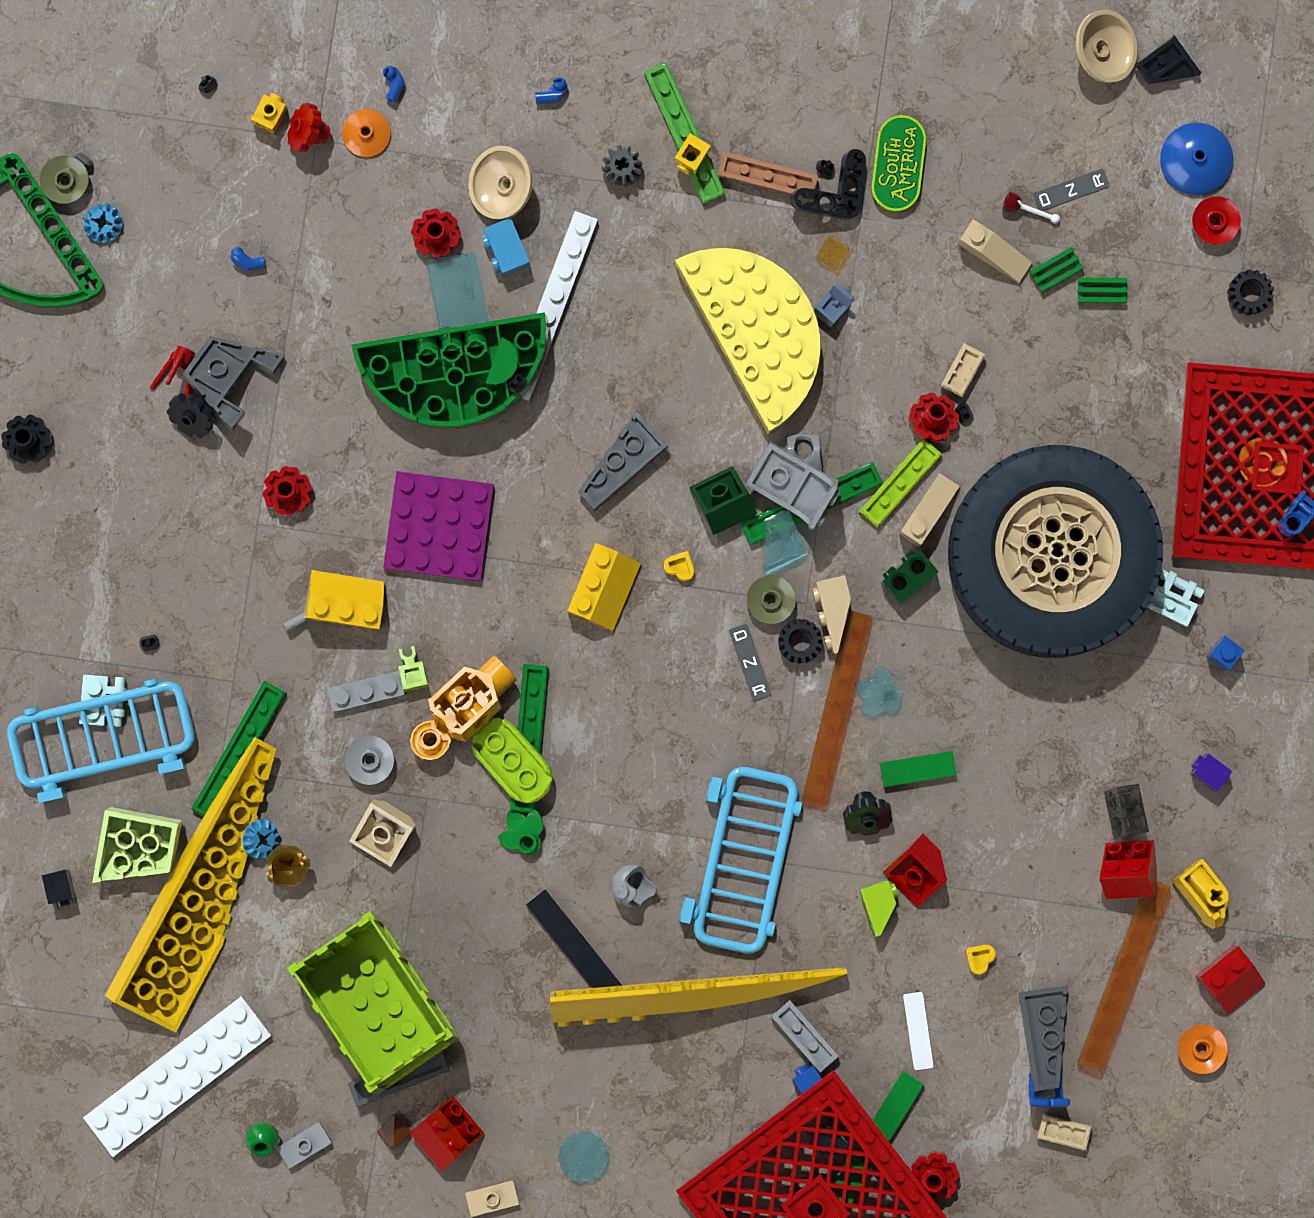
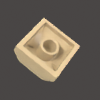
[349,799,416,867]

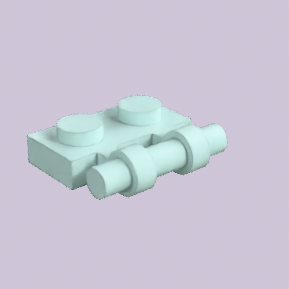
[1147,569,1204,627]
[79,675,127,727]

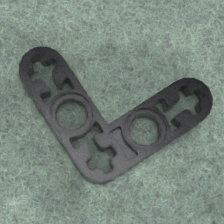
[790,149,866,220]

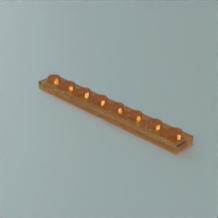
[801,610,871,806]
[1077,881,1171,1071]

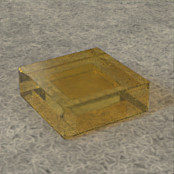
[816,236,849,270]

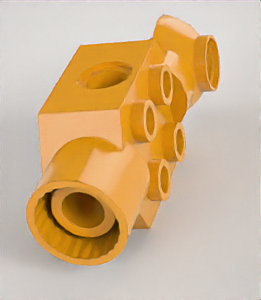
[410,655,517,760]

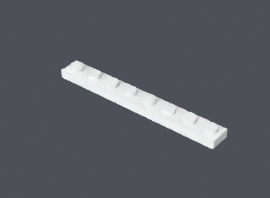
[522,211,598,402]

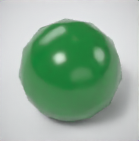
[245,1122,280,1156]

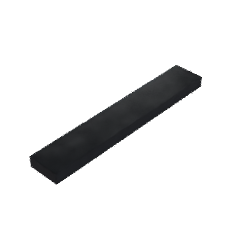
[526,889,622,988]

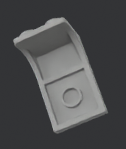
[746,442,840,530]

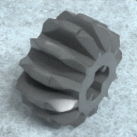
[601,145,643,187]

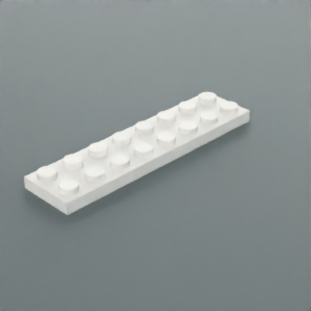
[83,996,272,1157]

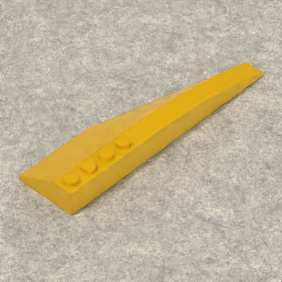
[105,737,276,1033]
[550,967,847,1027]

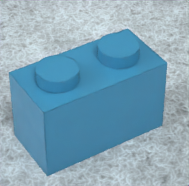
[482,217,530,277]

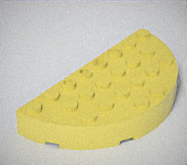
[675,248,820,434]

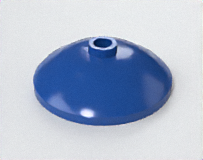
[1160,123,1233,195]

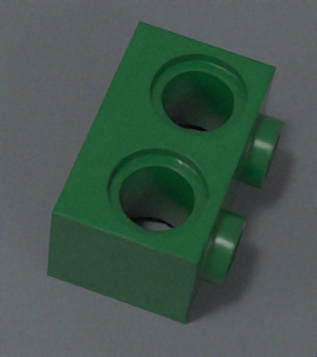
[881,549,939,605]

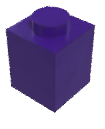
[1190,753,1232,791]

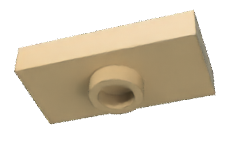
[940,343,985,398]
[1037,1114,1092,1151]
[465,1180,520,1217]

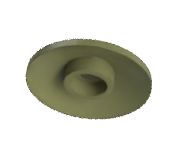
[40,155,89,204]
[747,575,796,624]

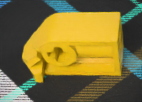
[1172,859,1229,929]

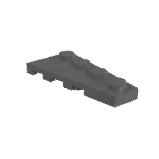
[1018,985,1068,1091]

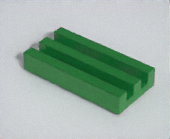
[1029,247,1084,293]
[1078,278,1127,304]

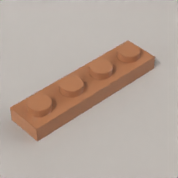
[718,151,818,200]

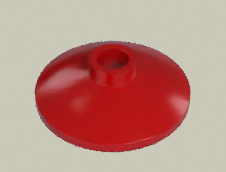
[1192,196,1241,245]

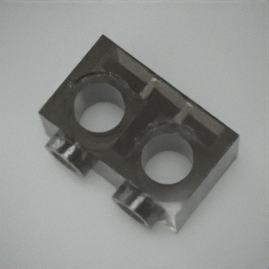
[1104,783,1149,840]

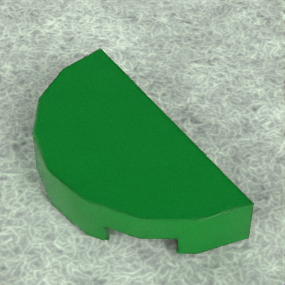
[485,337,519,386]

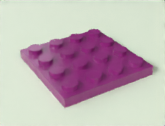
[383,471,494,581]

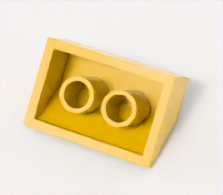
[567,543,641,631]
[304,570,384,630]

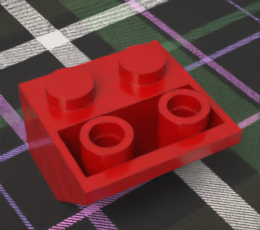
[1099,840,1157,899]
[409,1096,485,1171]

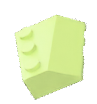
[92,807,183,883]

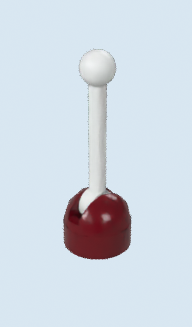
[1002,191,1060,224]

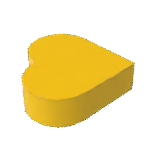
[664,551,694,582]
[965,945,996,975]

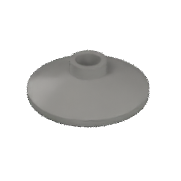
[345,735,394,785]

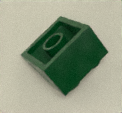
[689,466,757,535]

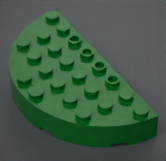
[351,312,549,429]

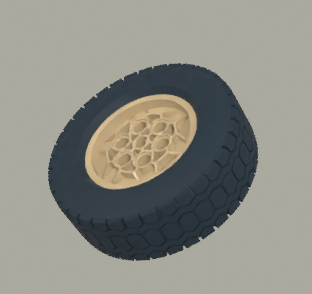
[948,445,1163,658]

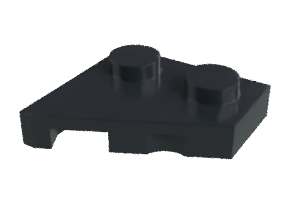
[1134,35,1201,85]

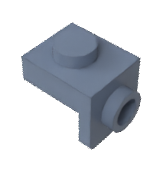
[814,283,854,328]

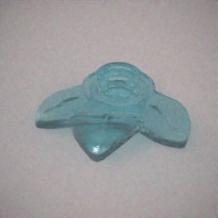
[855,666,902,715]

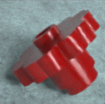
[287,103,330,153]
[411,208,461,259]
[908,393,959,443]
[262,466,313,516]
[911,1151,959,1203]

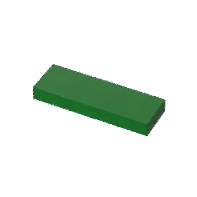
[879,751,957,787]

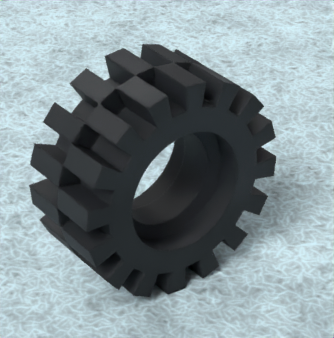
[1227,269,1274,316]
[778,619,823,664]

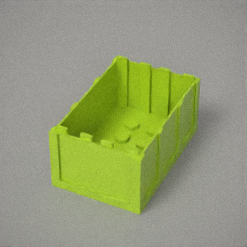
[287,911,461,1095]

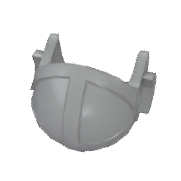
[611,865,657,909]

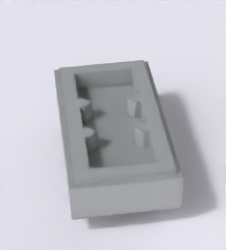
[277,1121,332,1169]

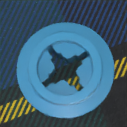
[83,204,123,243]
[242,819,280,859]

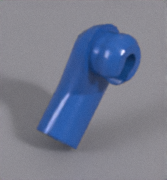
[383,65,405,103]
[535,77,568,104]
[230,247,266,271]

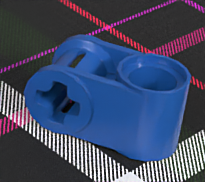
[1278,490,1314,537]

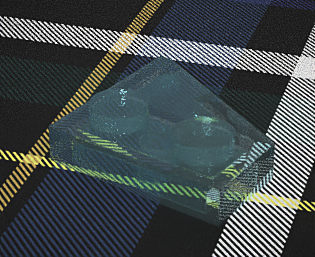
[762,509,808,574]

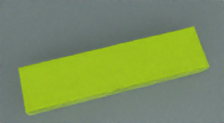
[859,440,942,527]

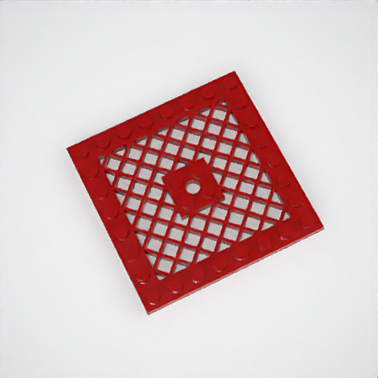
[1171,362,1314,570]
[676,1069,947,1218]

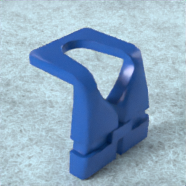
[1029,1072,1070,1107]

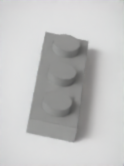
[327,671,405,713]
[771,1000,838,1072]

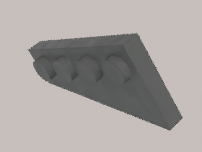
[578,411,669,511]
[348,1051,450,1107]

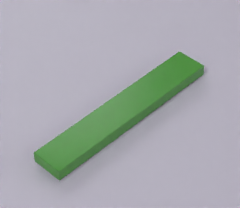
[644,62,726,205]

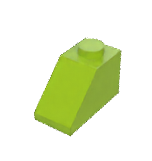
[859,880,899,937]

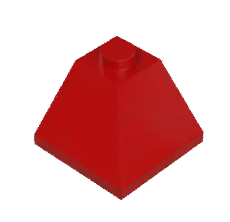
[883,833,947,907]

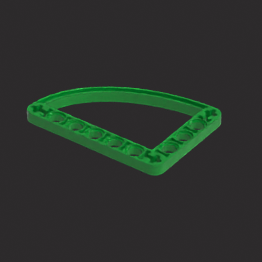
[0,153,104,308]

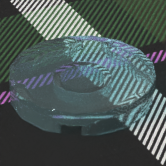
[559,1131,608,1181]

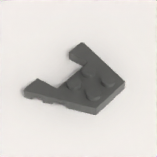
[183,336,285,432]

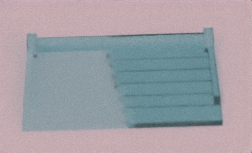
[426,252,488,330]

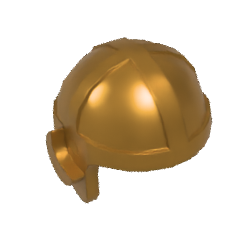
[266,844,311,887]

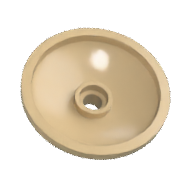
[1076,9,1137,83]
[468,146,533,220]

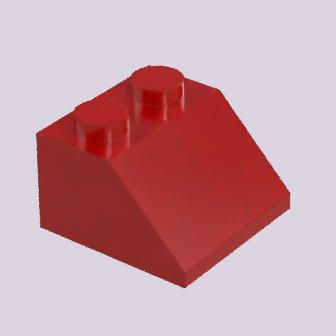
[1196,945,1265,1015]

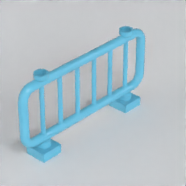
[7,678,195,803]
[679,767,802,954]

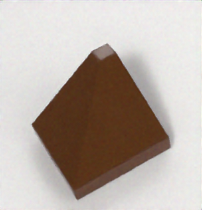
[377,1114,411,1150]

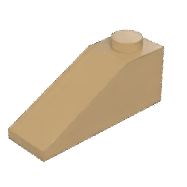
[958,219,1032,283]
[899,473,960,547]

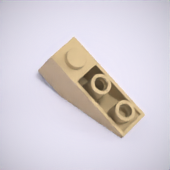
[812,575,851,655]

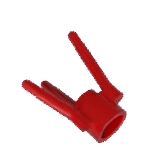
[150,345,196,397]

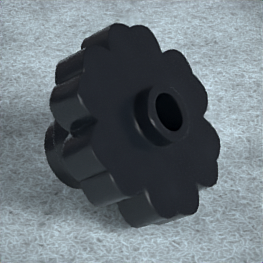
[167,393,215,438]
[1,414,52,464]
[843,791,893,836]

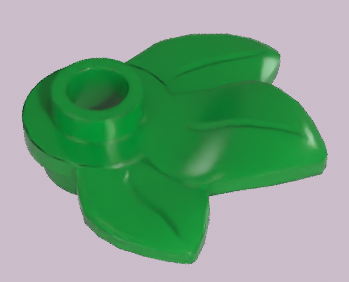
[498,809,544,855]

